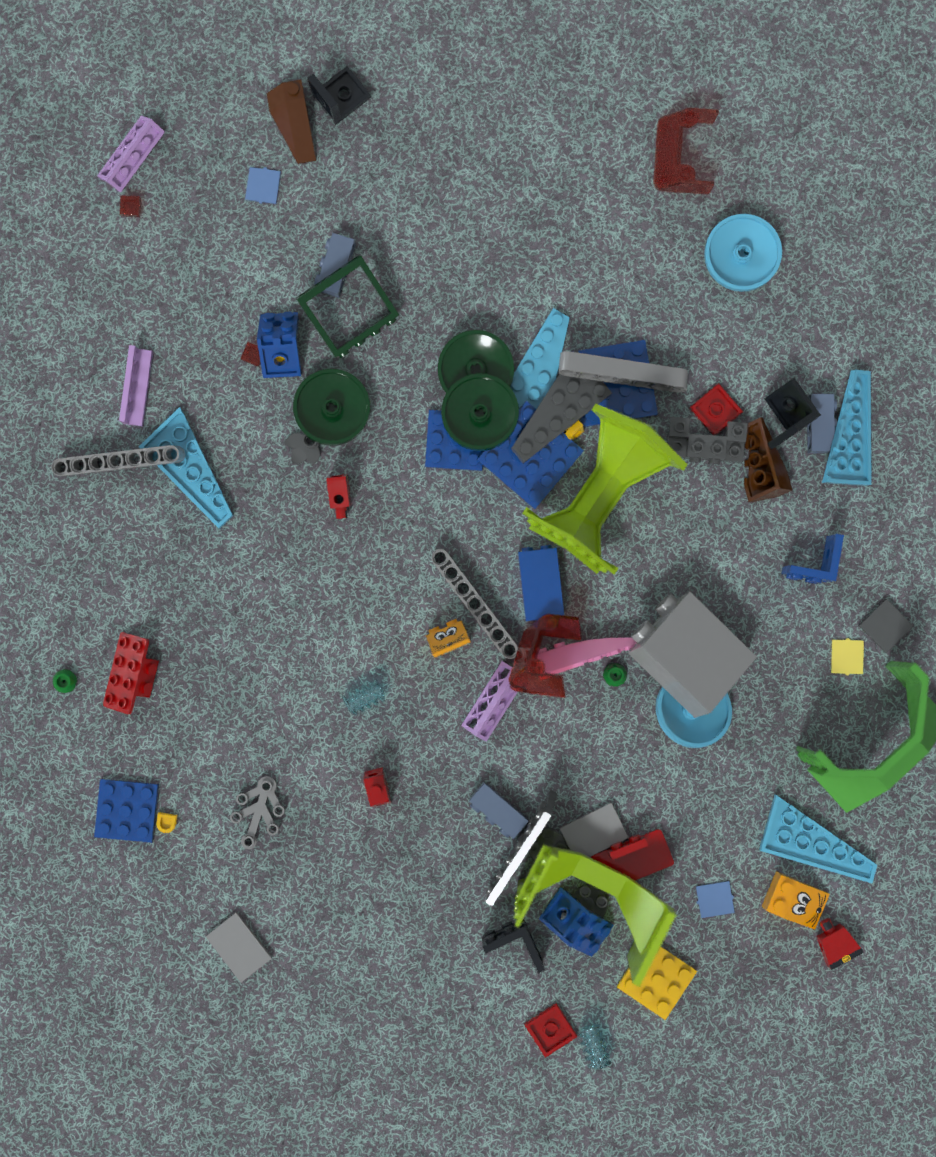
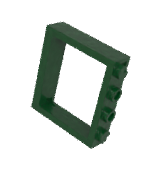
[295,255,399,358]

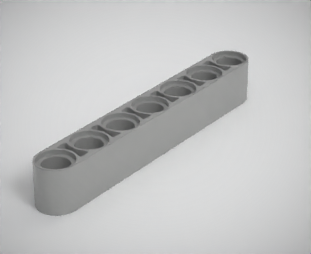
[559,351,688,393]
[51,445,185,476]
[431,549,518,659]

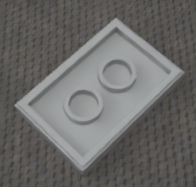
[559,802,628,857]
[206,912,272,982]

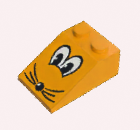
[426,619,470,658]
[762,871,830,929]

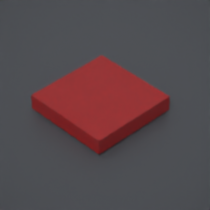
[689,383,743,436]
[524,1002,578,1058]

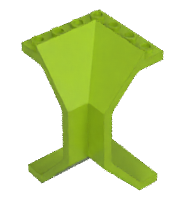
[522,404,688,575]
[513,845,676,987]

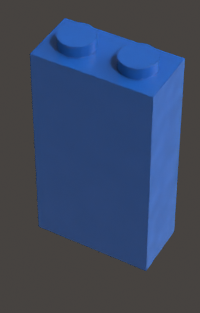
[518,545,564,621]

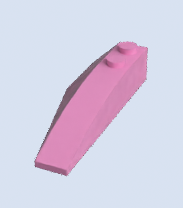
[532,638,637,678]

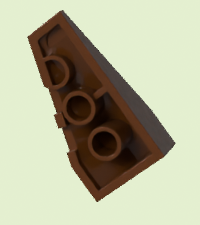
[266,79,316,164]
[744,417,793,503]

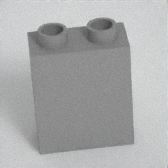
[628,592,757,718]

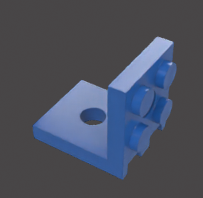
[257,312,301,378]
[781,534,844,584]
[539,887,614,957]

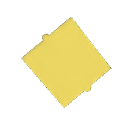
[831,638,864,676]

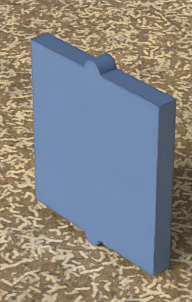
[245,167,281,204]
[696,881,735,918]

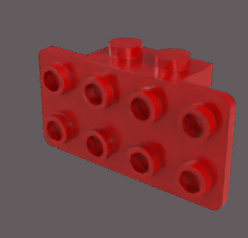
[103,632,159,714]
[590,829,674,892]

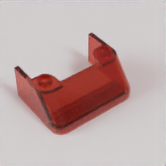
[653,108,719,195]
[509,614,582,698]

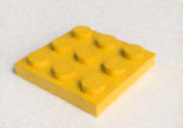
[617,946,697,1020]

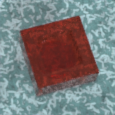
[119,195,141,217]
[241,342,261,367]

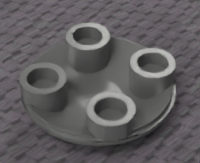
[528,827,566,862]
[571,885,608,917]

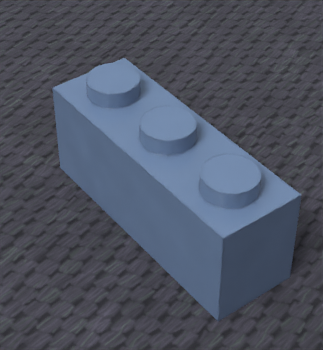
[314,233,356,298]
[807,394,837,453]
[469,782,529,839]

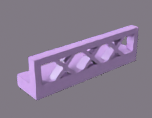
[97,115,165,193]
[119,345,153,427]
[461,661,527,742]

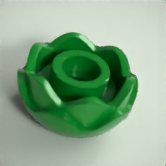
[603,663,627,687]
[52,669,77,693]

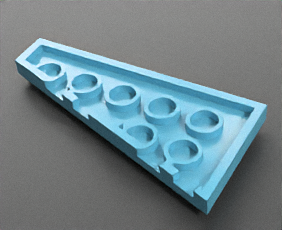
[510,308,570,409]
[822,370,871,486]
[139,407,234,529]
[759,794,877,883]

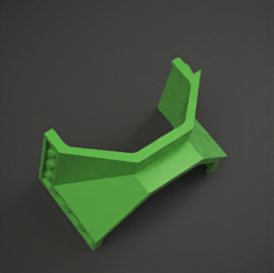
[795,661,936,813]

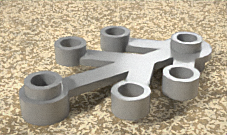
[230,776,285,849]

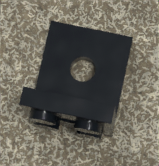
[307,66,371,125]
[764,378,821,450]
[482,919,545,973]

